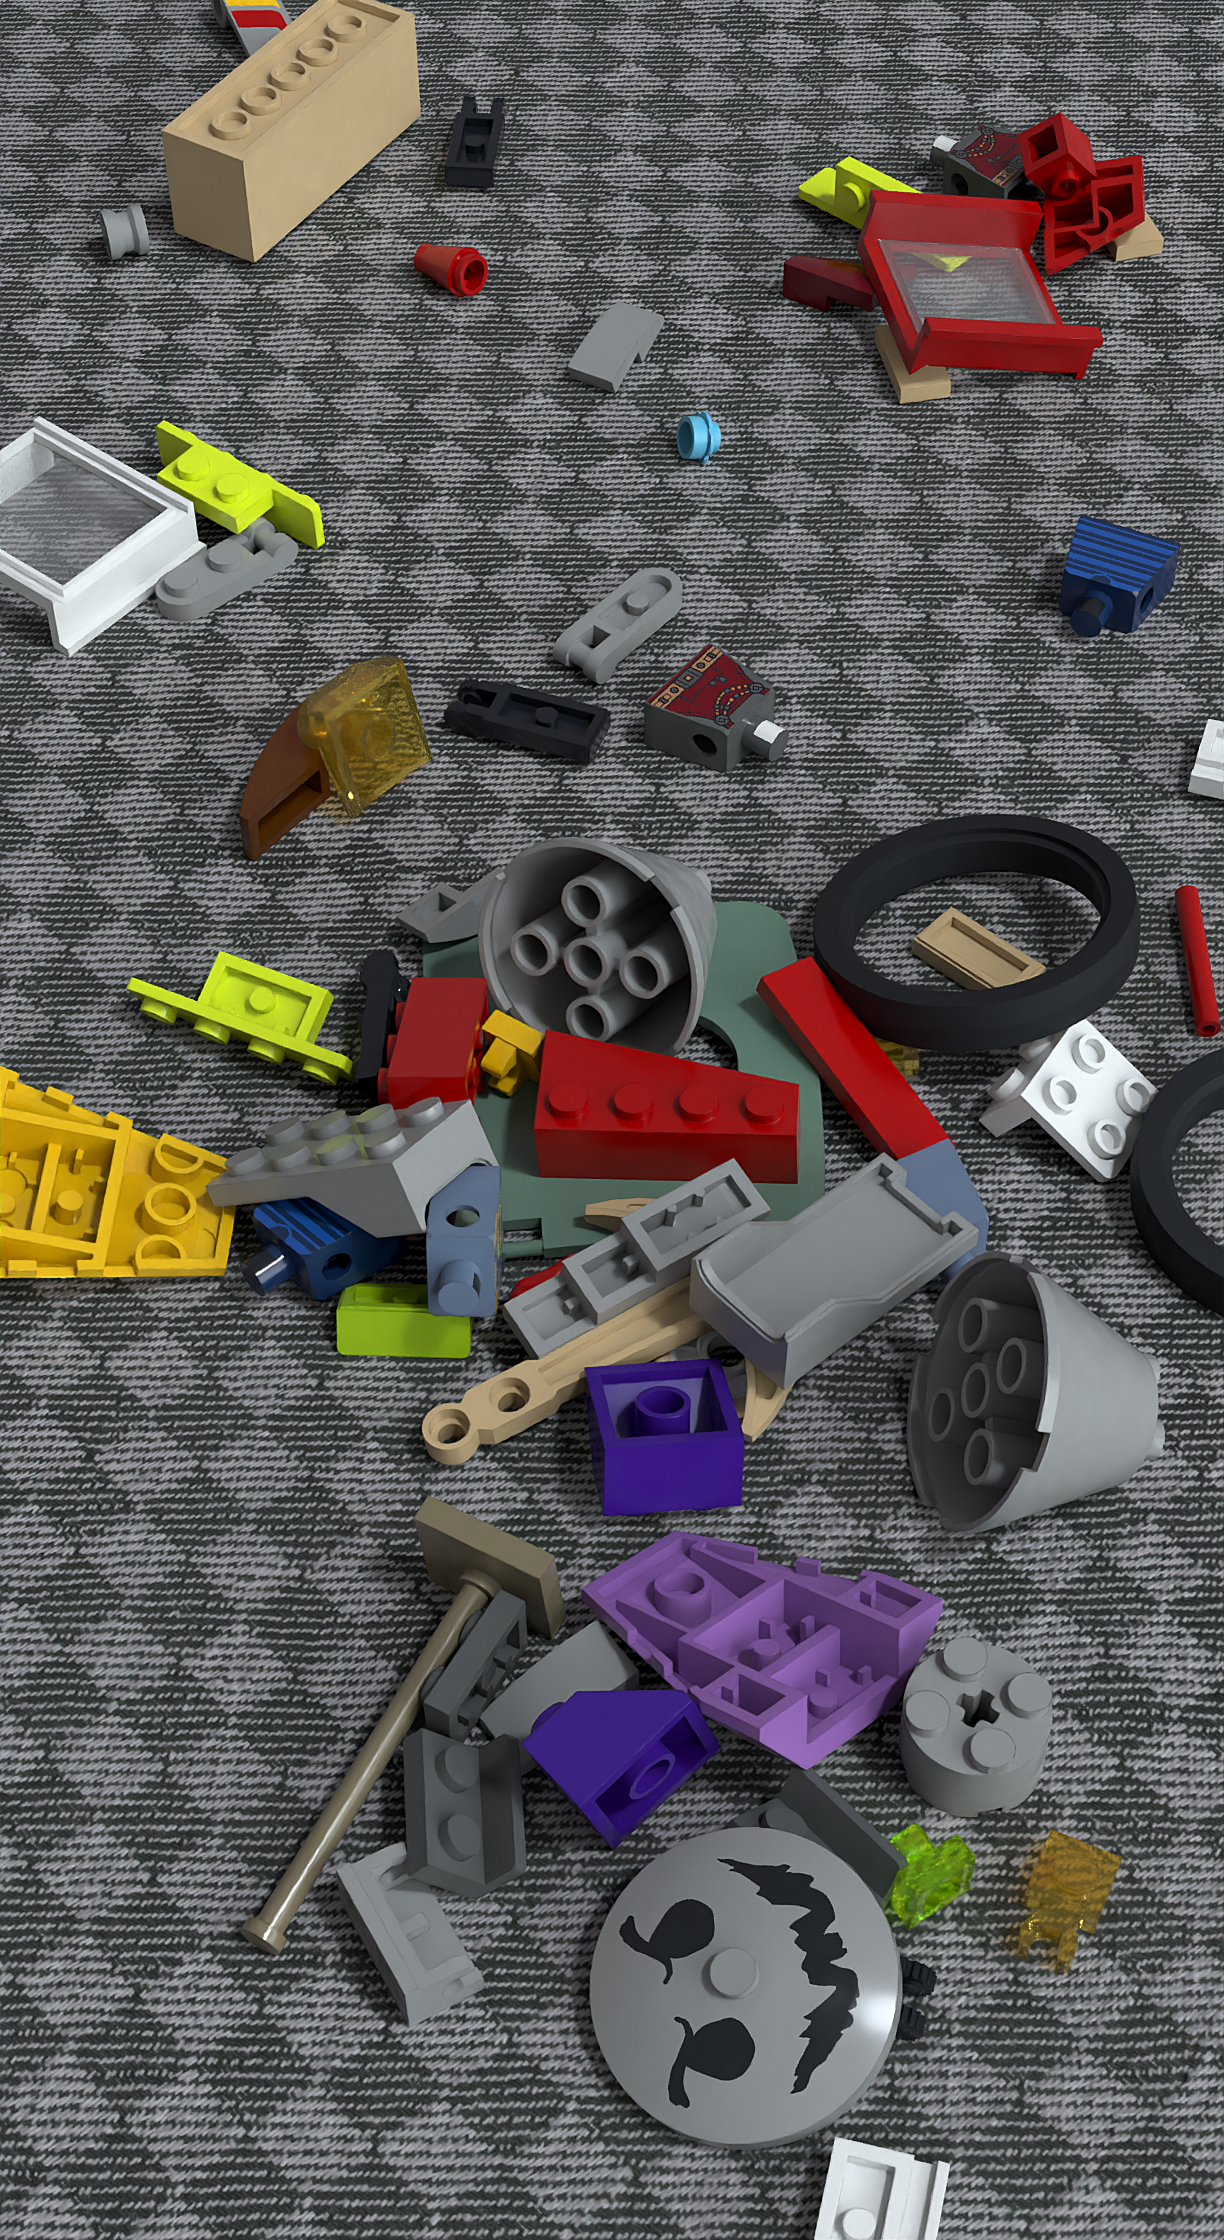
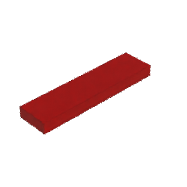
[756,956,956,1161]

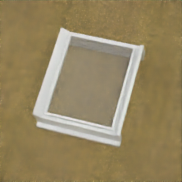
[0,416,207,657]

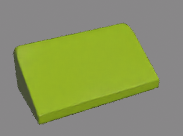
[336,1283,474,1358]

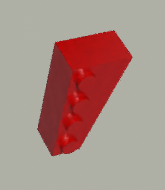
[534,1029,801,1184]

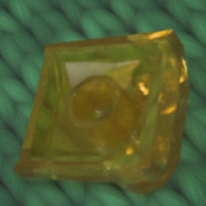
[297,655,433,817]

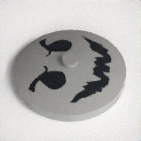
[589,1827,903,2150]

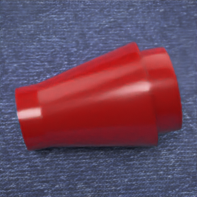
[414,243,488,297]

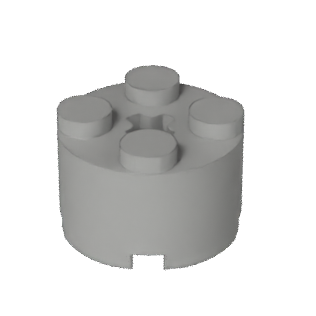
[899,1637,1053,1817]

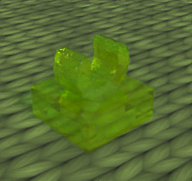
[890,1823,976,1930]

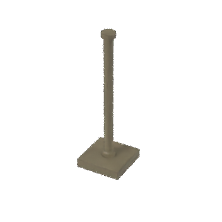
[240,1495,566,1956]

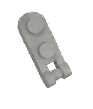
[155,516,299,622]
[553,567,683,684]

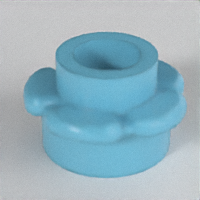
[677,412,721,464]

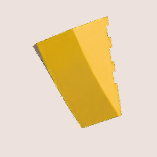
[0,1066,237,1278]

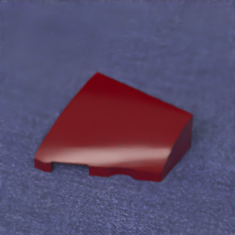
[783,255,917,312]

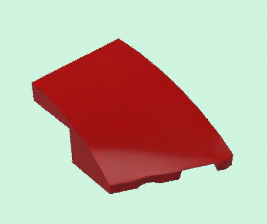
[1043,155,1145,277]

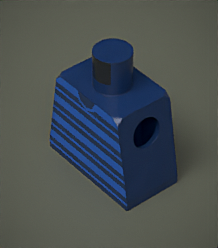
[1059,514,1181,638]
[240,1197,410,1300]

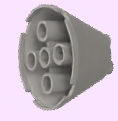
[478,837,717,1057]
[907,1251,1165,1533]

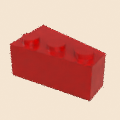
[378,977,490,1124]

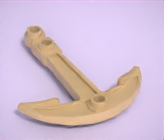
[422,1198,792,1465]

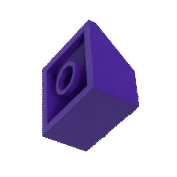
[584,1358,745,1516]
[521,1690,721,1851]

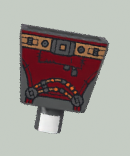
[929,124,1043,201]
[644,642,789,773]

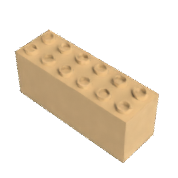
[161,0,421,263]

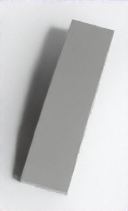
[502,1158,771,1360]

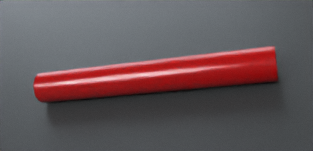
[1174,885,1221,1037]

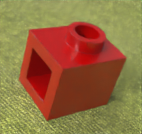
[1017,112,1098,198]

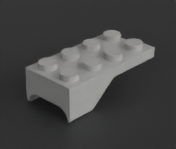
[205,1097,499,1238]
[689,1152,979,1390]

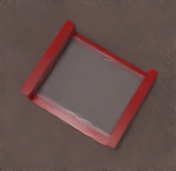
[856,190,1104,379]

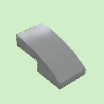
[567,301,665,393]
[396,867,504,943]
[479,1620,639,1776]

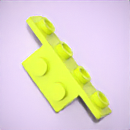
[798,156,972,273]
[155,420,325,549]
[126,951,354,1085]

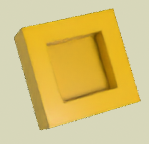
[480,1009,545,1097]

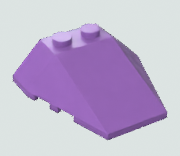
[581,1530,943,1770]

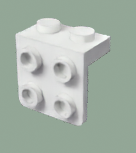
[979,1019,1159,1182]

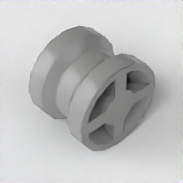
[99,203,150,261]

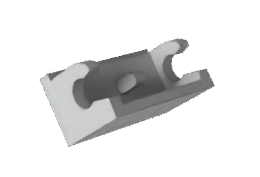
[336,1842,485,2028]

